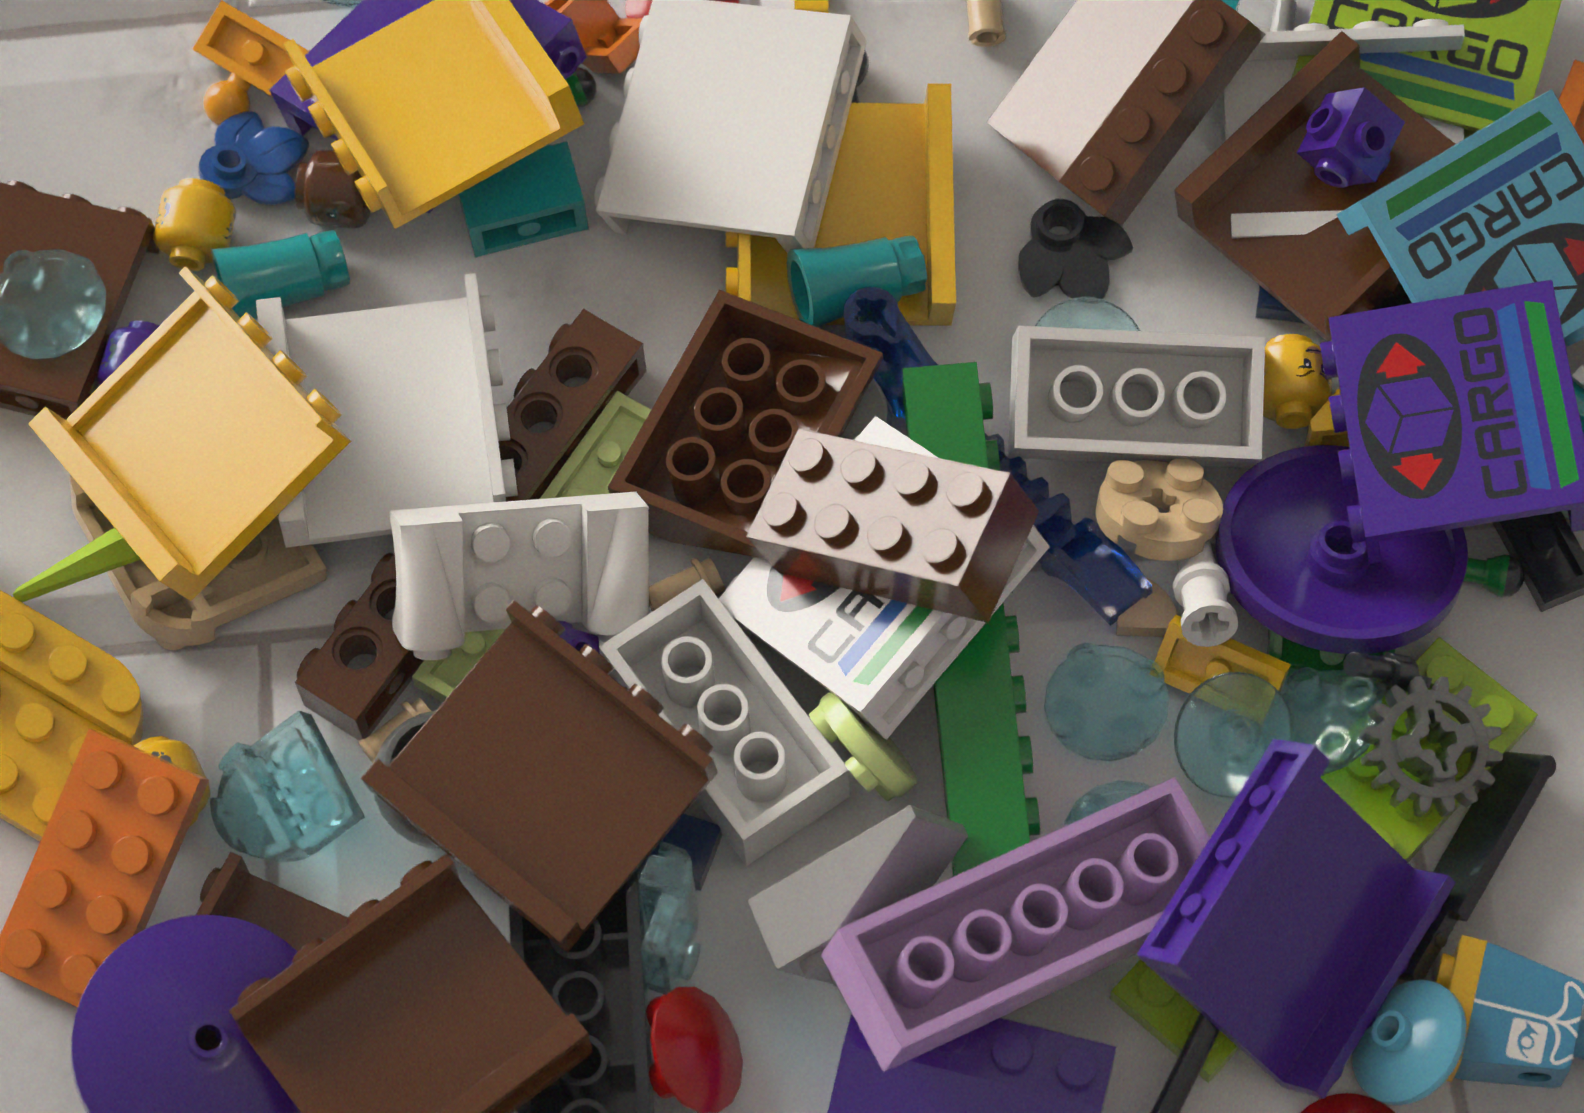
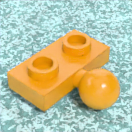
[192,0,309,125]

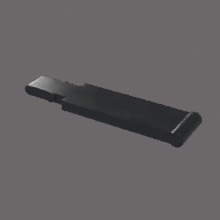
[1398,752,1556,981]

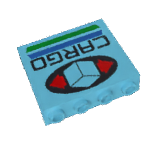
[1336,89,1584,347]

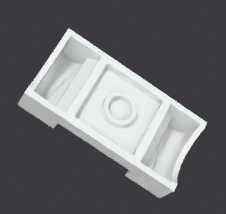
[390,492,649,660]

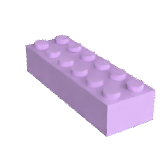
[821,777,1210,1072]

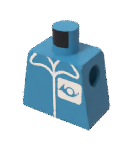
[1454,943,1584,1088]

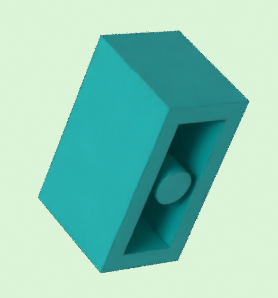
[458,141,589,258]

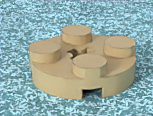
[1095,458,1223,561]

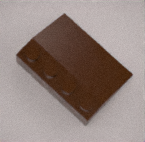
[987,0,1266,225]
[608,290,883,559]

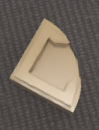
[1116,570,1178,637]

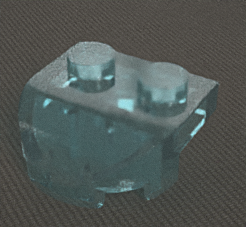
[210,710,365,862]
[638,841,701,994]

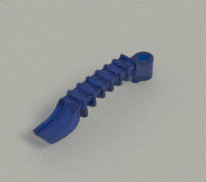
[843,287,1153,626]

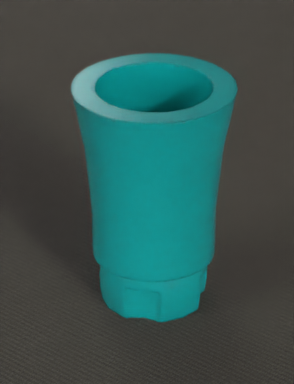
[211,230,350,320]
[787,236,927,328]

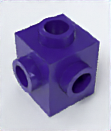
[1297,87,1405,188]

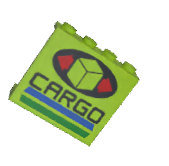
[1292,0,1562,139]

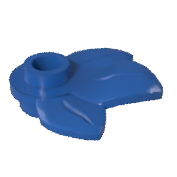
[198,111,309,205]

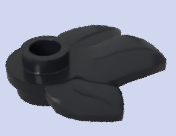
[1018,199,1133,304]

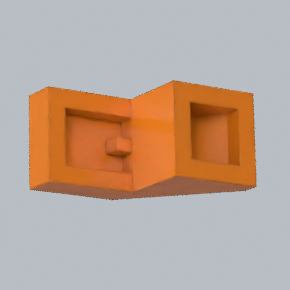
[544,0,643,74]

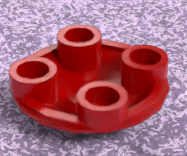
[646,986,743,1113]

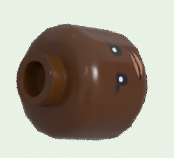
[295,150,381,229]

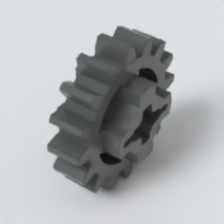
[1359,676,1503,817]

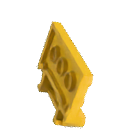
[0,590,143,841]

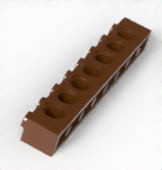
[295,308,647,741]

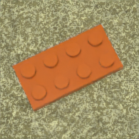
[0,729,209,1007]

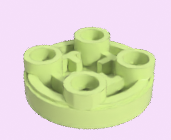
[809,691,918,802]

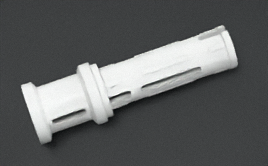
[1164,509,1238,647]

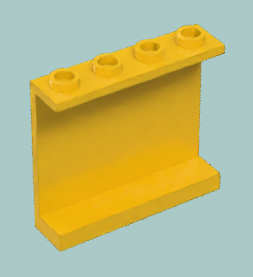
[283,0,584,229]
[725,83,956,326]

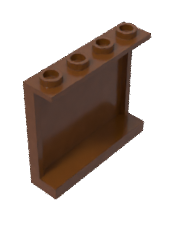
[0,180,161,420]

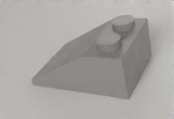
[747,805,968,986]

